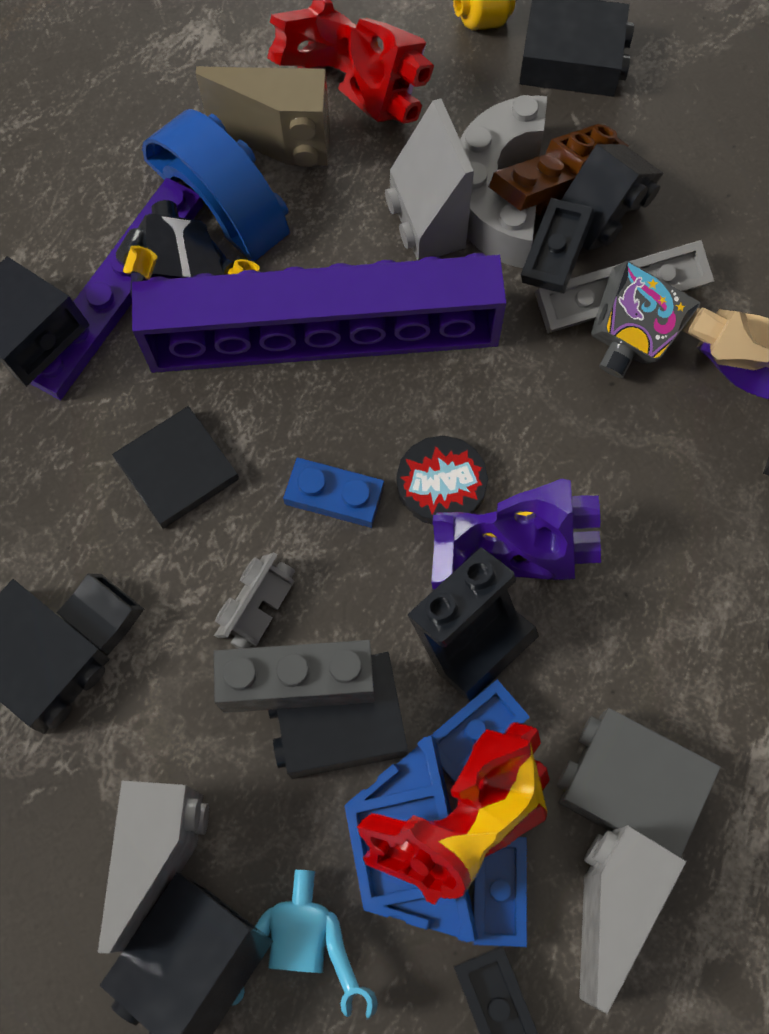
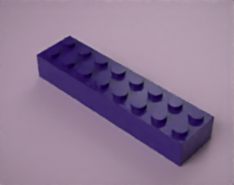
[132,253,506,373]

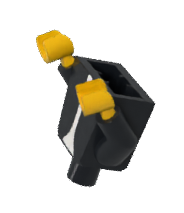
[116,200,260,297]

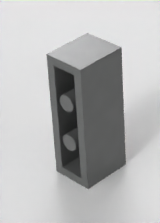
[213,640,375,713]

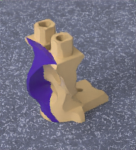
[681,308,769,399]

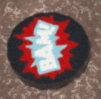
[396,436,488,525]

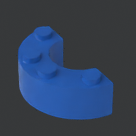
[142,109,290,262]

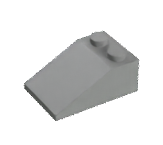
[385,98,474,261]
[98,781,209,954]
[579,825,686,1014]

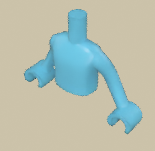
[232,869,378,1019]

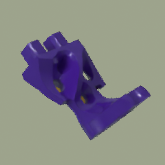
[432,479,601,589]

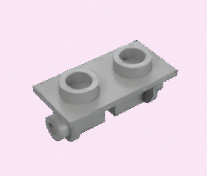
[214,552,295,649]

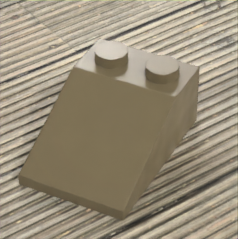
[196,66,330,167]

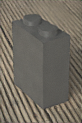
[556,708,721,858]

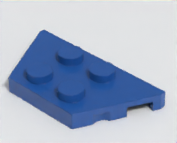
[344,736,479,942]

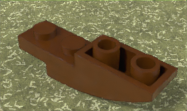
[488,124,629,216]

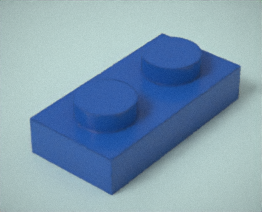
[283,457,384,528]
[430,679,530,784]
[472,837,527,947]

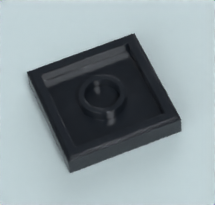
[112,406,239,529]

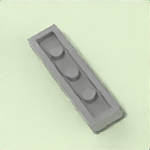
[535,240,714,333]

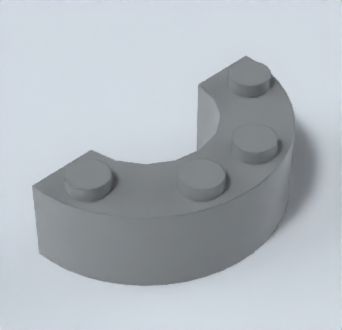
[460,95,547,268]

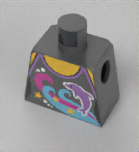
[591,261,701,378]

